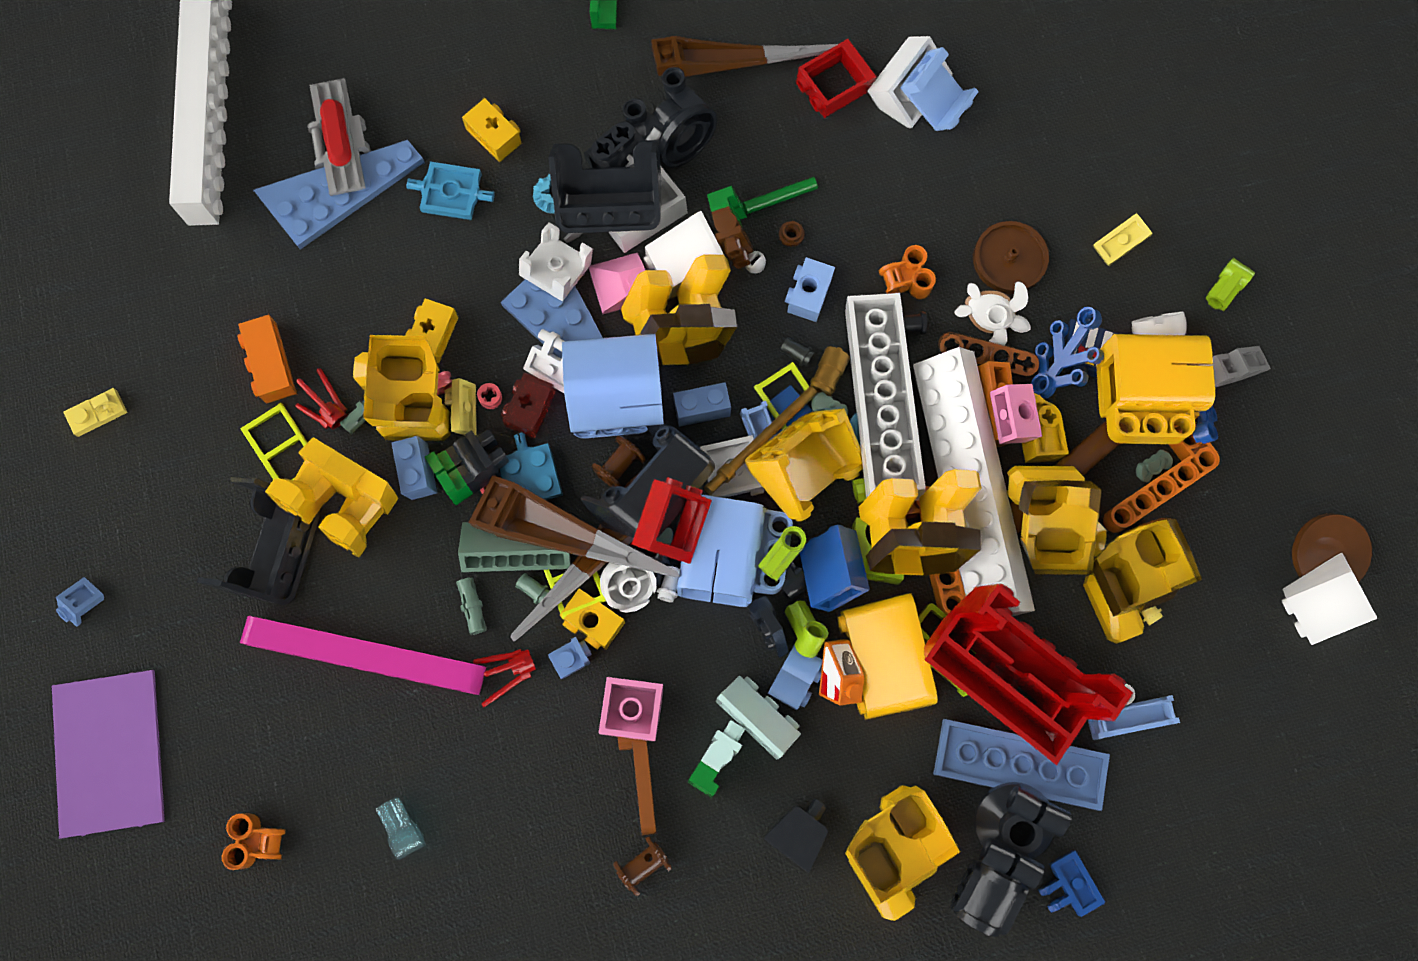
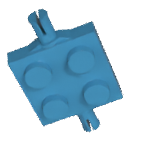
[407,162,494,220]
[500,433,563,501]

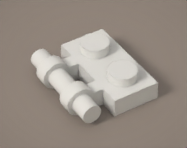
[523,329,565,393]

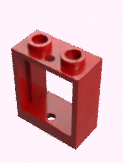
[796,39,876,118]
[632,478,712,564]

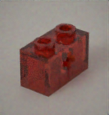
[501,373,556,438]

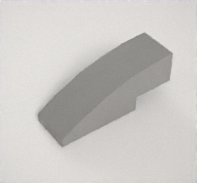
[1199,346,1271,387]

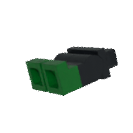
[425,429,510,505]

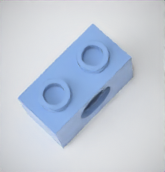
[785,257,835,322]

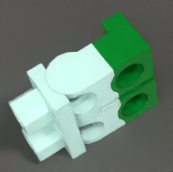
[688,720,745,798]

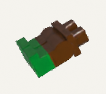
[707,186,754,269]

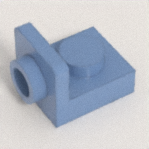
[56,577,104,626]
[548,637,592,680]

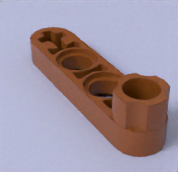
[938,332,1039,376]
[618,737,656,835]

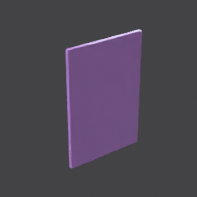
[52,670,165,839]

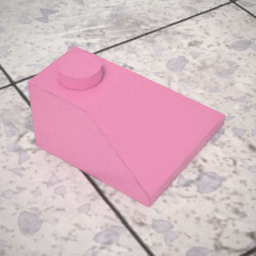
[589,253,645,314]

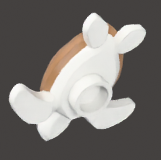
[955,282,1031,349]

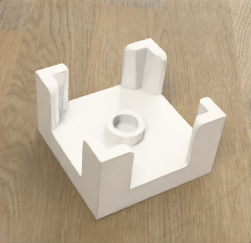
[519,222,593,302]
[700,435,765,498]

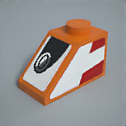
[819,639,864,705]

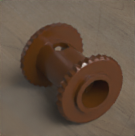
[592,436,645,487]
[614,837,671,896]

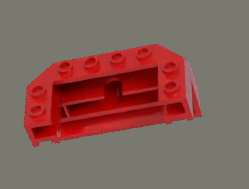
[924,583,1133,765]

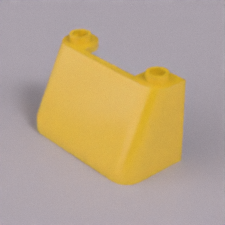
[745,409,863,521]
[838,594,937,720]

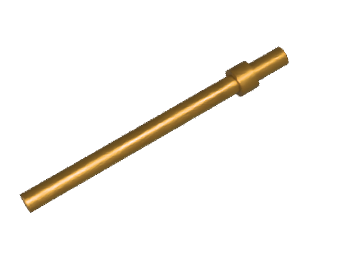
[704,386,817,495]

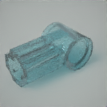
[376,797,425,860]

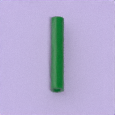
[743,177,818,214]

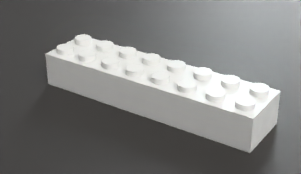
[845,293,926,501]

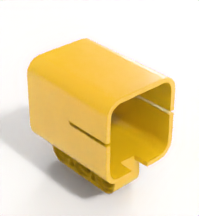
[1096,334,1215,444]

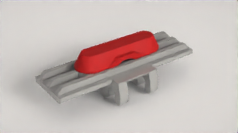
[308,78,371,196]

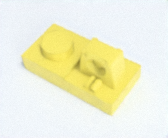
[1093,213,1152,266]
[445,378,476,436]
[64,388,127,437]

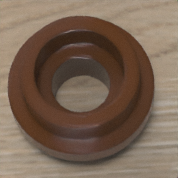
[779,221,804,247]

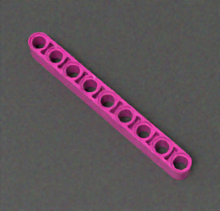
[240,616,486,695]

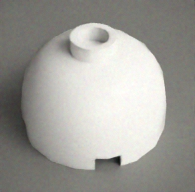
[1132,312,1187,335]
[600,562,656,613]

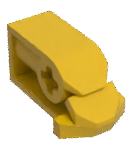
[1022,393,1069,463]

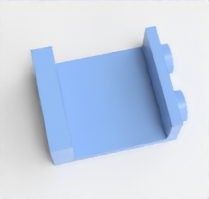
[900,47,979,131]

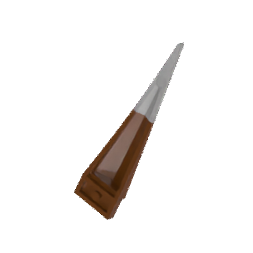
[651,36,838,77]
[510,470,642,641]
[468,475,680,577]

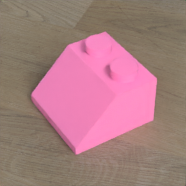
[598,677,663,741]

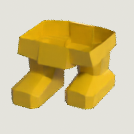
[353,335,451,441]
[265,437,398,557]
[845,785,959,921]

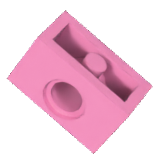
[990,384,1042,444]

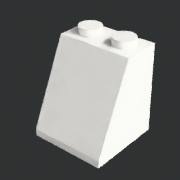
[643,211,724,300]
[1282,553,1377,645]

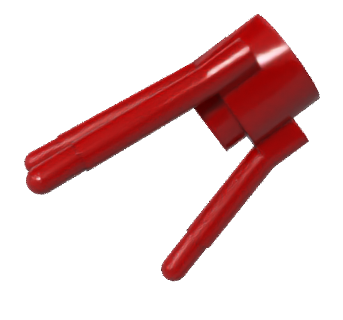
[296,368,348,430]
[473,649,536,707]

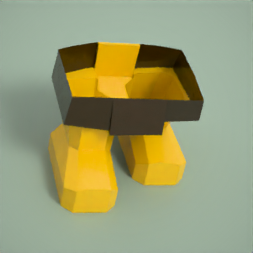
[621,254,737,365]
[1007,466,1107,575]
[859,469,982,575]
[1083,517,1202,644]

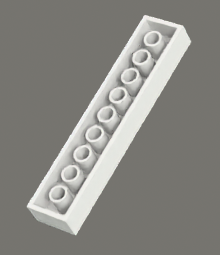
[169,0,232,225]
[913,347,1035,616]

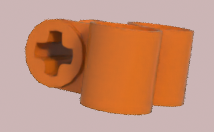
[879,245,936,299]
[222,813,285,870]

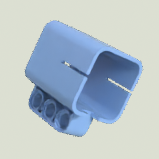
[562,334,663,438]
[677,495,793,607]

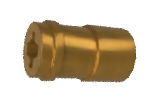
[810,347,850,397]

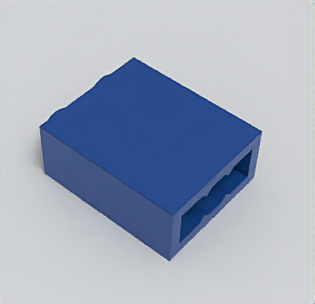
[800,525,870,612]

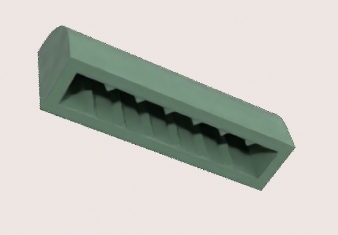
[458,522,571,572]

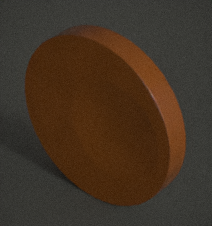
[973,221,1049,294]
[1292,514,1372,582]

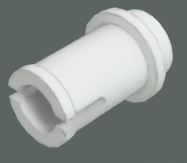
[657,566,680,602]

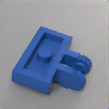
[1038,850,1105,917]

